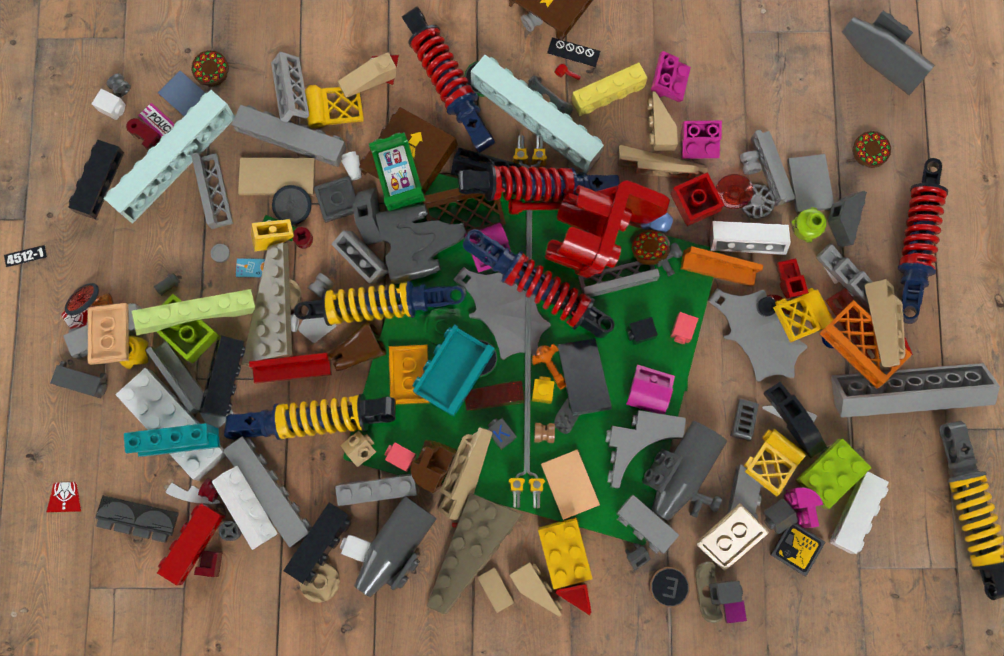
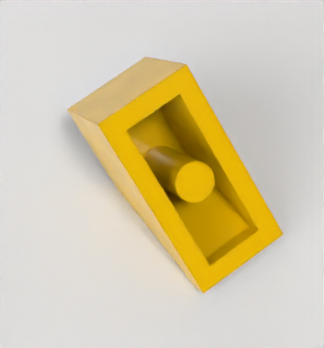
[251,219,294,252]

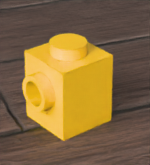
[532,377,554,404]

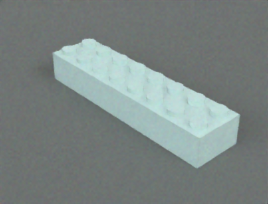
[471,55,604,174]
[104,90,235,224]

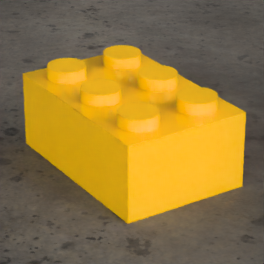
[538,518,593,589]

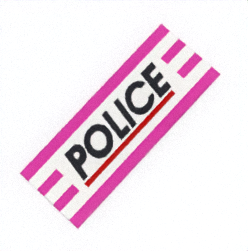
[138,103,174,137]

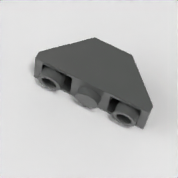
[353,187,384,246]
[828,191,867,247]

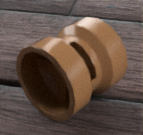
[534,423,555,443]

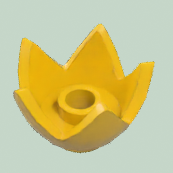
[119,335,149,369]

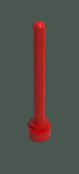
[508,199,561,214]

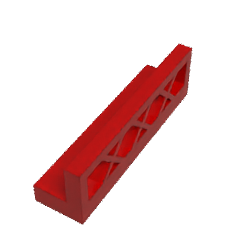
[249,353,332,384]

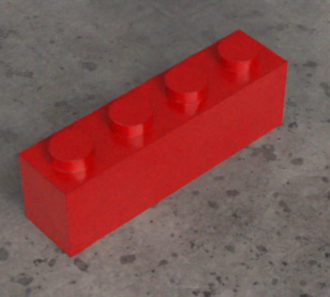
[157,503,225,586]

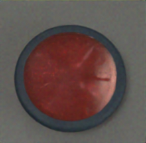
[65,283,99,316]

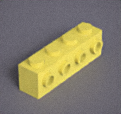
[571,63,647,116]

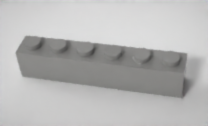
[232,105,347,167]
[223,436,312,547]

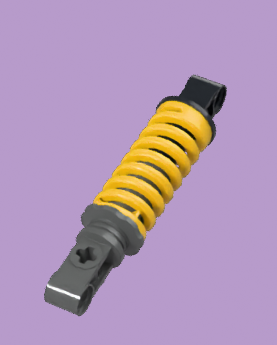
[939,421,1004,600]

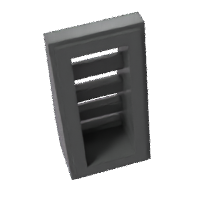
[730,399,759,441]

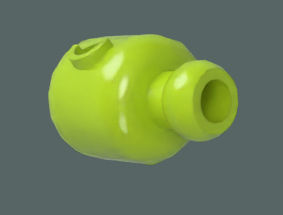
[792,207,827,243]

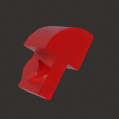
[776,258,809,299]

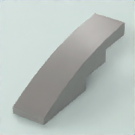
[816,244,873,309]

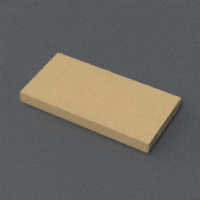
[238,158,315,196]

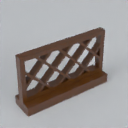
[422,188,506,234]

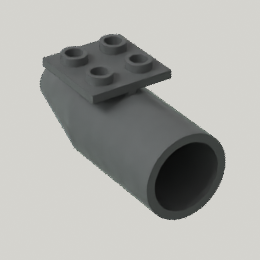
[842,10,935,95]
[642,421,727,521]
[354,497,437,597]

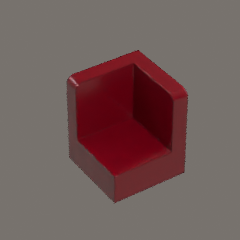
[194,550,223,577]

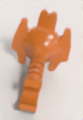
[532,344,566,390]

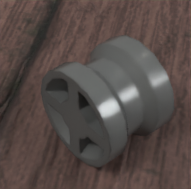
[106,73,131,97]
[219,521,242,541]

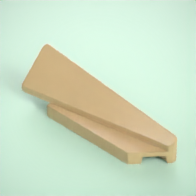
[618,145,708,179]
[865,279,905,367]
[437,428,492,521]

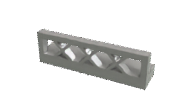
[271,52,309,123]
[751,129,795,206]
[191,153,234,229]
[578,261,660,297]
[146,341,204,414]

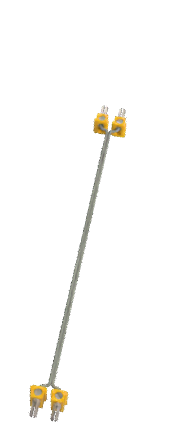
[509,135,547,508]

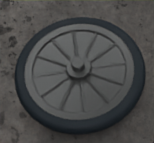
[272,185,312,225]

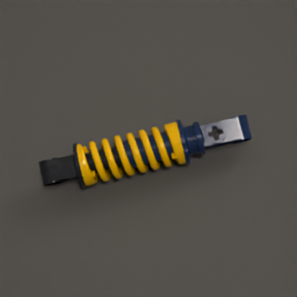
[294,281,466,326]
[224,394,396,440]

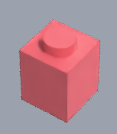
[670,312,698,344]
[384,443,417,472]

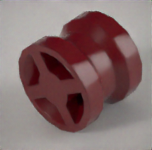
[292,227,313,249]
[198,478,219,503]

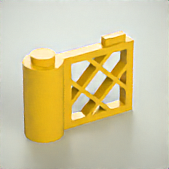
[305,85,364,128]
[773,288,836,343]
[744,429,806,496]

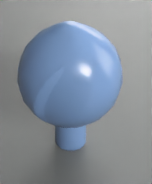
[641,213,673,233]

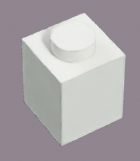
[92,89,126,120]
[340,535,371,562]

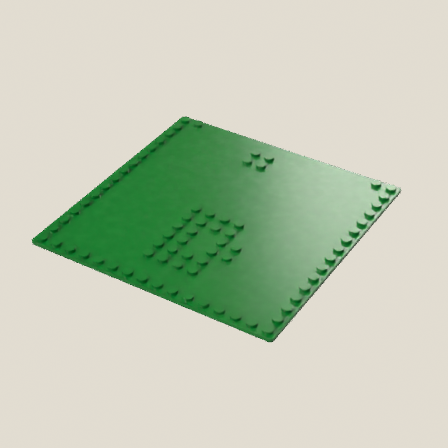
[343,174,720,545]

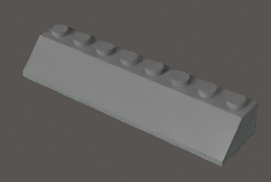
[831,363,1000,418]

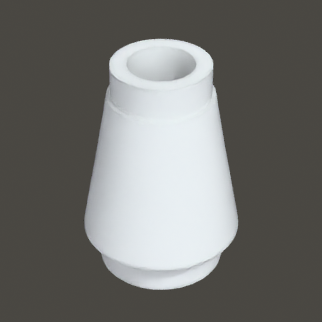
[341,151,362,181]

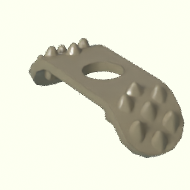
[695,562,723,623]

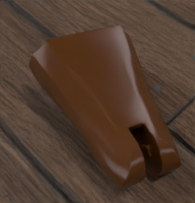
[328,321,387,371]

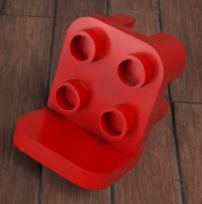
[545,180,670,278]

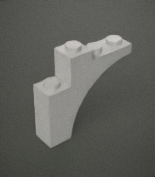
[605,410,686,489]

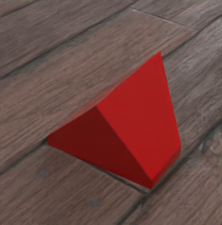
[554,583,592,616]

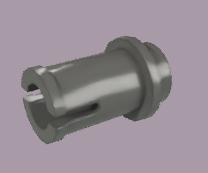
[154,273,180,296]

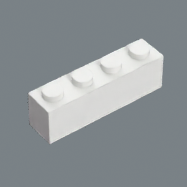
[709,221,791,255]
[212,466,278,550]
[829,472,889,554]

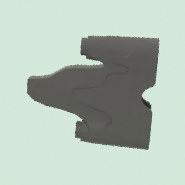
[376,203,467,285]

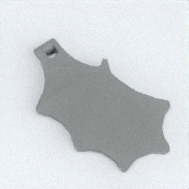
[453,267,551,360]
[708,288,808,382]

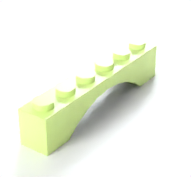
[132,289,255,335]

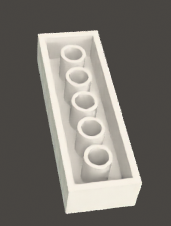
[115,368,226,481]

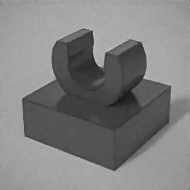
[625,543,651,570]

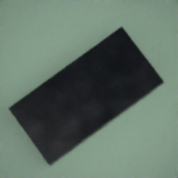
[558,338,612,416]

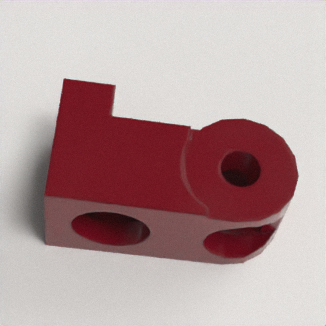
[126,118,161,150]

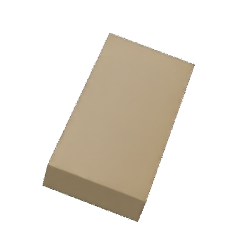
[477,567,514,613]

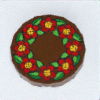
[191,50,229,87]
[852,131,891,168]
[632,231,670,265]

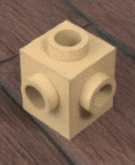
[340,431,376,467]

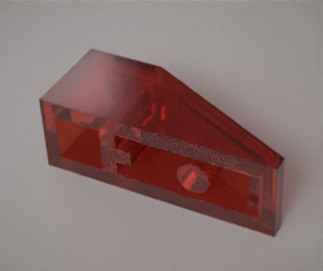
[465,381,524,411]

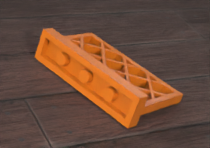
[819,300,912,388]

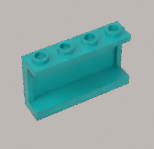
[412,324,495,417]
[124,423,220,457]

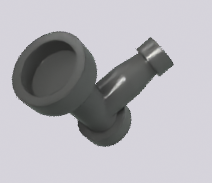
[656,243,683,277]
[690,491,722,518]

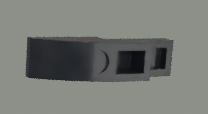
[764,382,827,458]

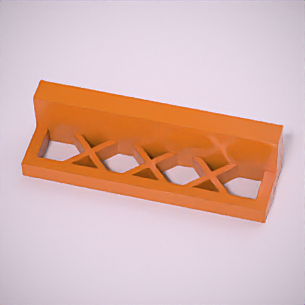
[680,246,763,287]

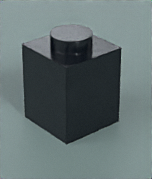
[626,317,658,345]

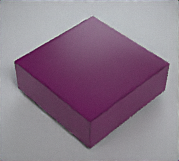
[723,600,747,623]

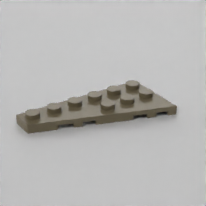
[242,242,292,366]
[427,493,524,614]

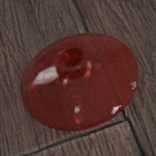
[716,174,754,209]

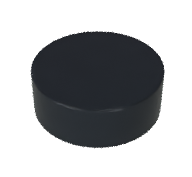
[757,297,776,317]

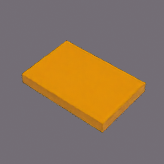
[389,345,430,405]

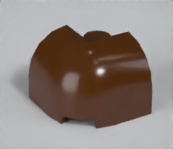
[411,440,457,493]

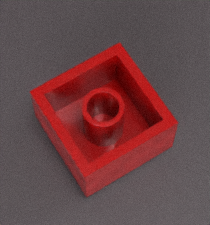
[670,172,725,227]

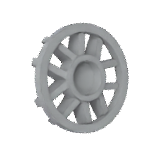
[739,184,775,219]

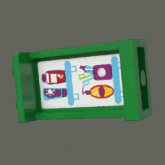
[369,133,426,211]

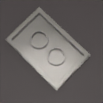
[787,154,834,213]

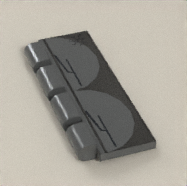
[95,495,179,543]

